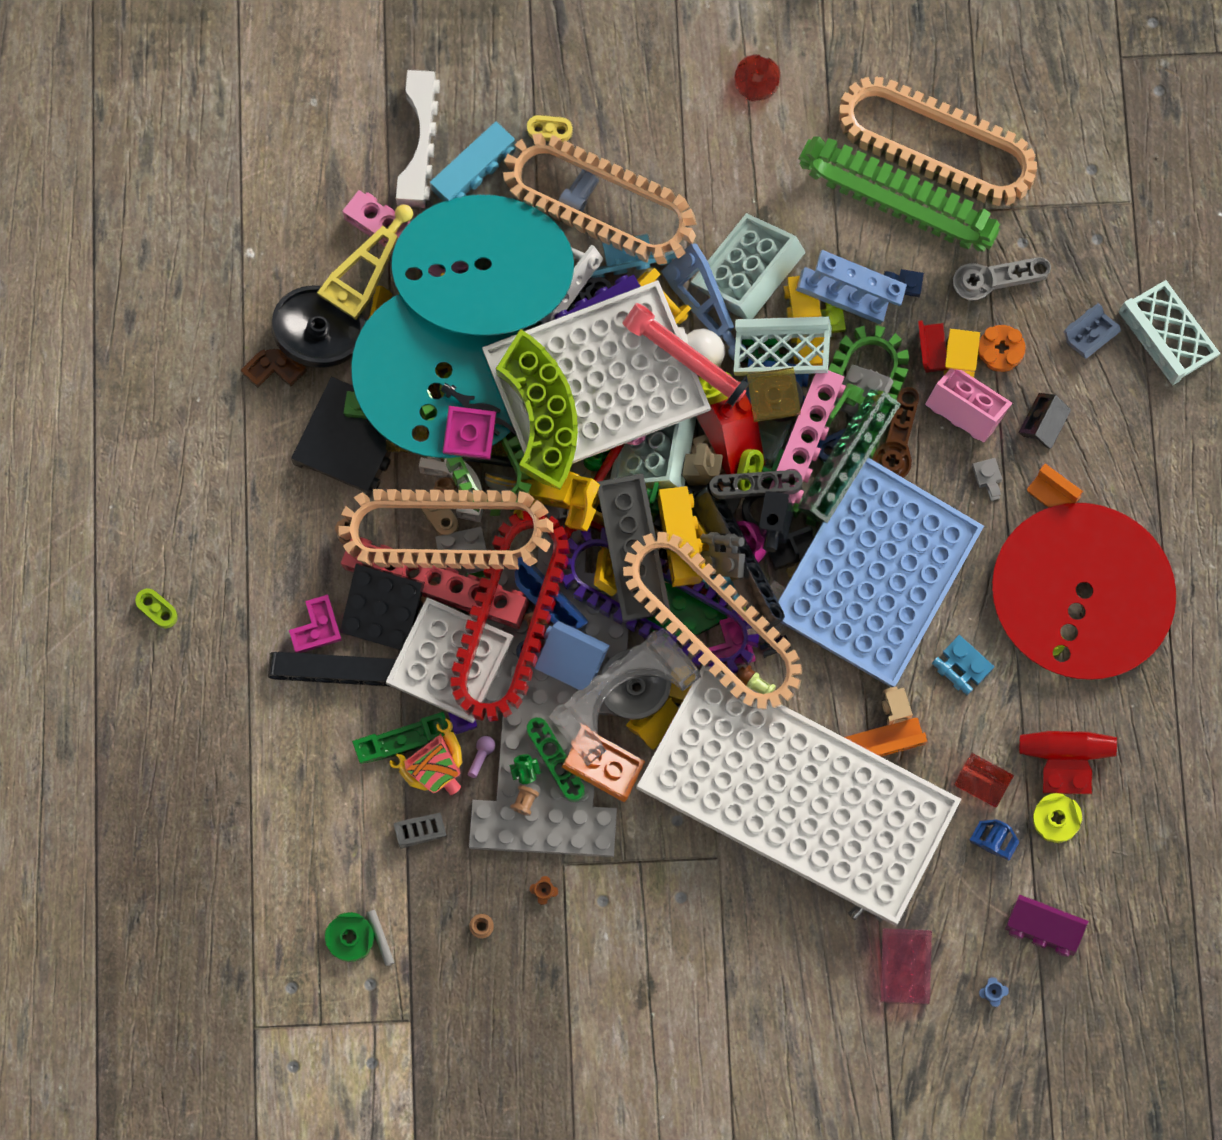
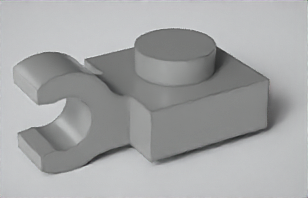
[972,458,1002,501]

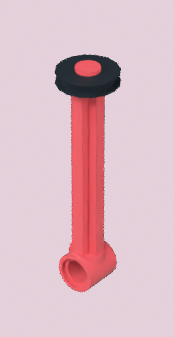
[622,303,751,409]

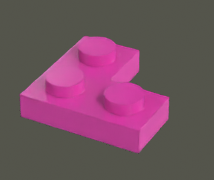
[289,595,342,653]
[708,615,756,667]

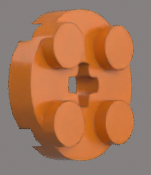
[978,325,1025,372]

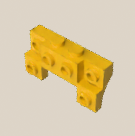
[513,471,600,531]

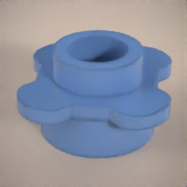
[979,977,1009,1007]

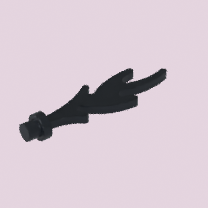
[440,383,516,436]

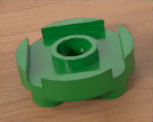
[325,912,374,962]

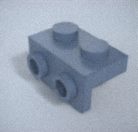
[1064,303,1121,359]

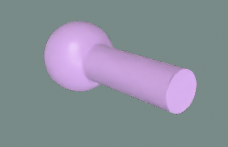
[468,736,495,778]

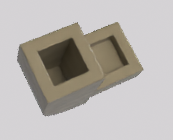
[682,444,723,486]

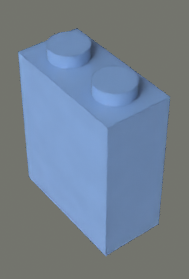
[535,621,610,693]

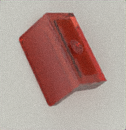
[955,753,1014,807]

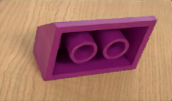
[1005,894,1089,957]

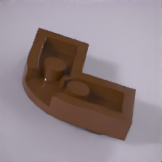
[240,349,307,388]

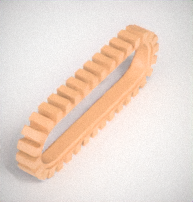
[839,76,1037,206]
[623,532,802,709]

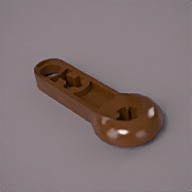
[872,387,919,478]

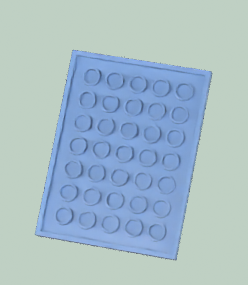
[778,454,984,687]

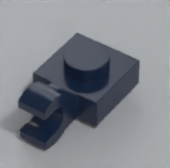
[884,269,924,297]

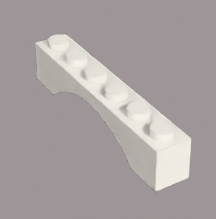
[396,70,440,208]

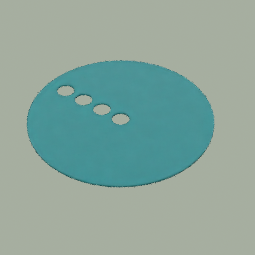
[392,195,574,336]
[351,294,525,458]

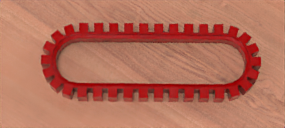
[451,511,570,722]

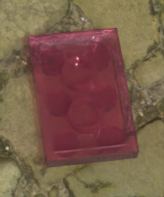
[880,928,932,1005]

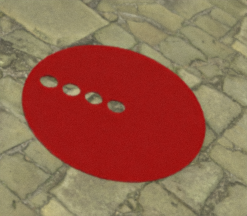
[992,503,1176,680]

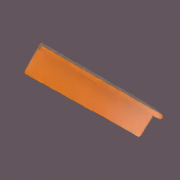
[844,717,927,757]

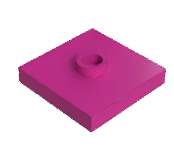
[443,406,496,460]

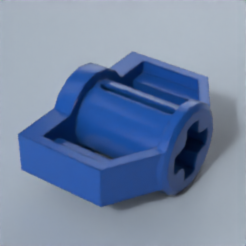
[970,819,1019,861]

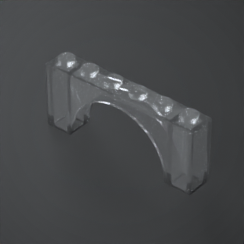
[549,628,701,766]

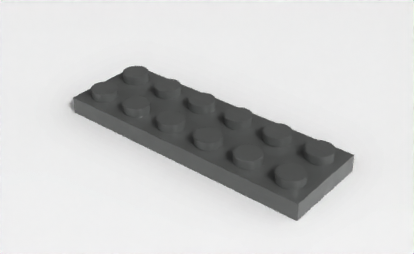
[597,473,670,622]

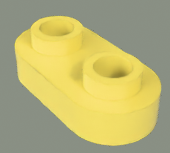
[527,115,573,142]

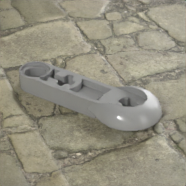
[953,257,1051,301]

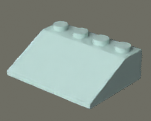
[691,213,806,319]
[610,416,697,490]

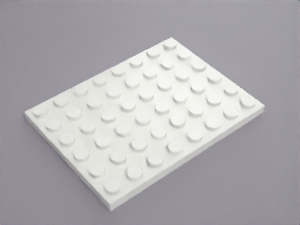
[482,280,711,464]

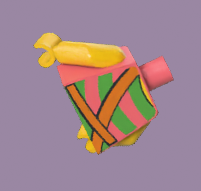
[389,719,462,795]

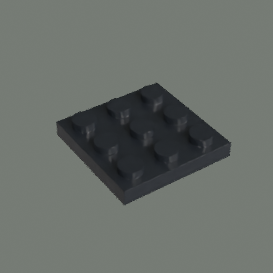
[340,563,425,650]

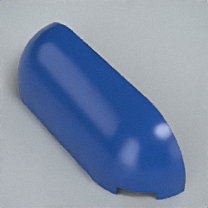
[514,557,588,629]

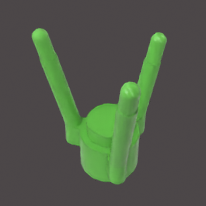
[825,383,867,444]

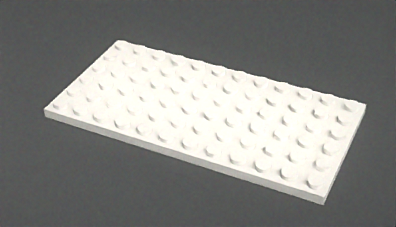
[636,665,961,926]

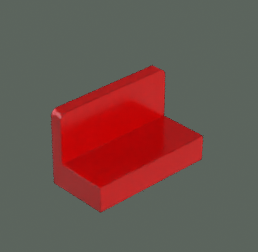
[918,320,949,373]

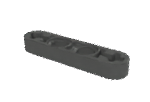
[710,470,803,499]

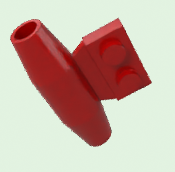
[1019,731,1117,795]

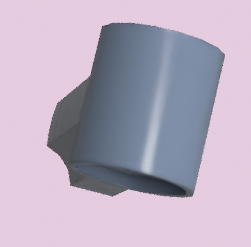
[558,169,599,212]

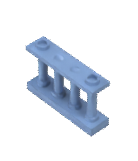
[796,250,907,324]

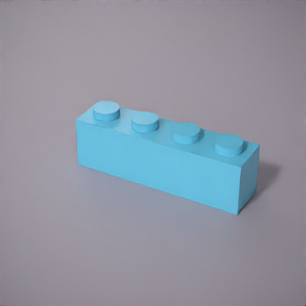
[430,121,516,201]

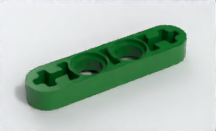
[527,717,585,802]

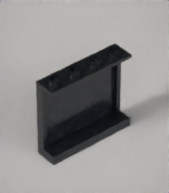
[291,376,398,497]

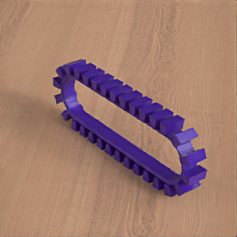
[560,528,759,674]

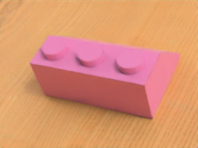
[925,369,1012,443]

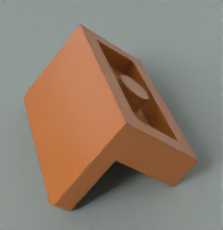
[1027,463,1083,508]

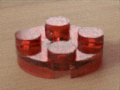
[734,54,780,101]

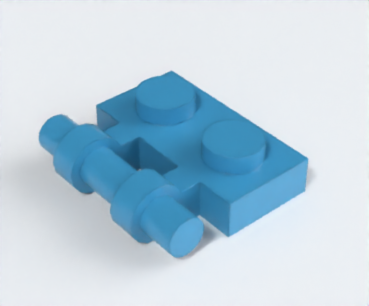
[932,635,995,696]

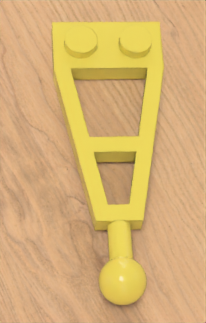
[317,205,413,320]

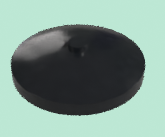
[271,285,365,368]

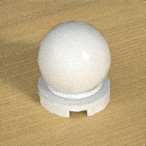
[678,327,725,367]

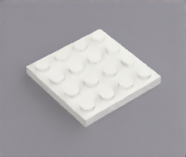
[386,597,514,723]

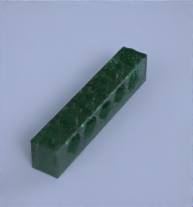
[797,389,901,523]

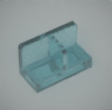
[759,417,793,468]

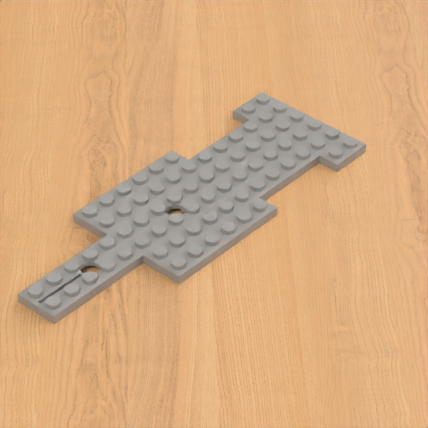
[469,460,629,857]

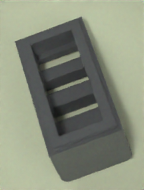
[393,812,447,849]

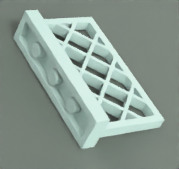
[1118,280,1220,386]
[734,317,832,376]

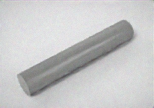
[366,910,395,966]

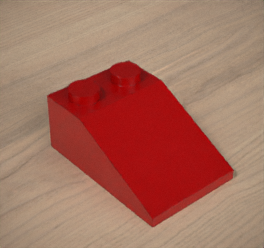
[697,394,766,474]

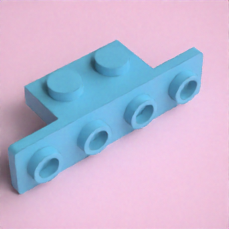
[591,233,677,278]

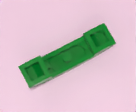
[352,712,448,764]

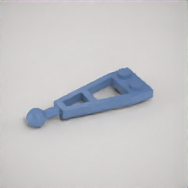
[661,243,747,360]

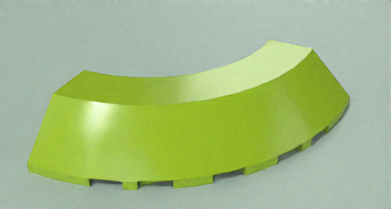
[496,329,578,489]

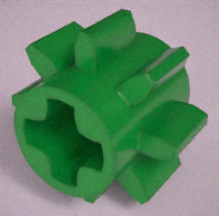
[509,754,541,784]

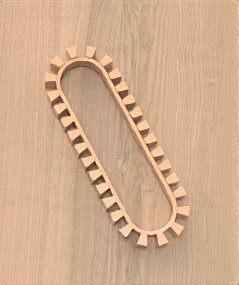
[503,133,697,265]
[338,489,554,570]

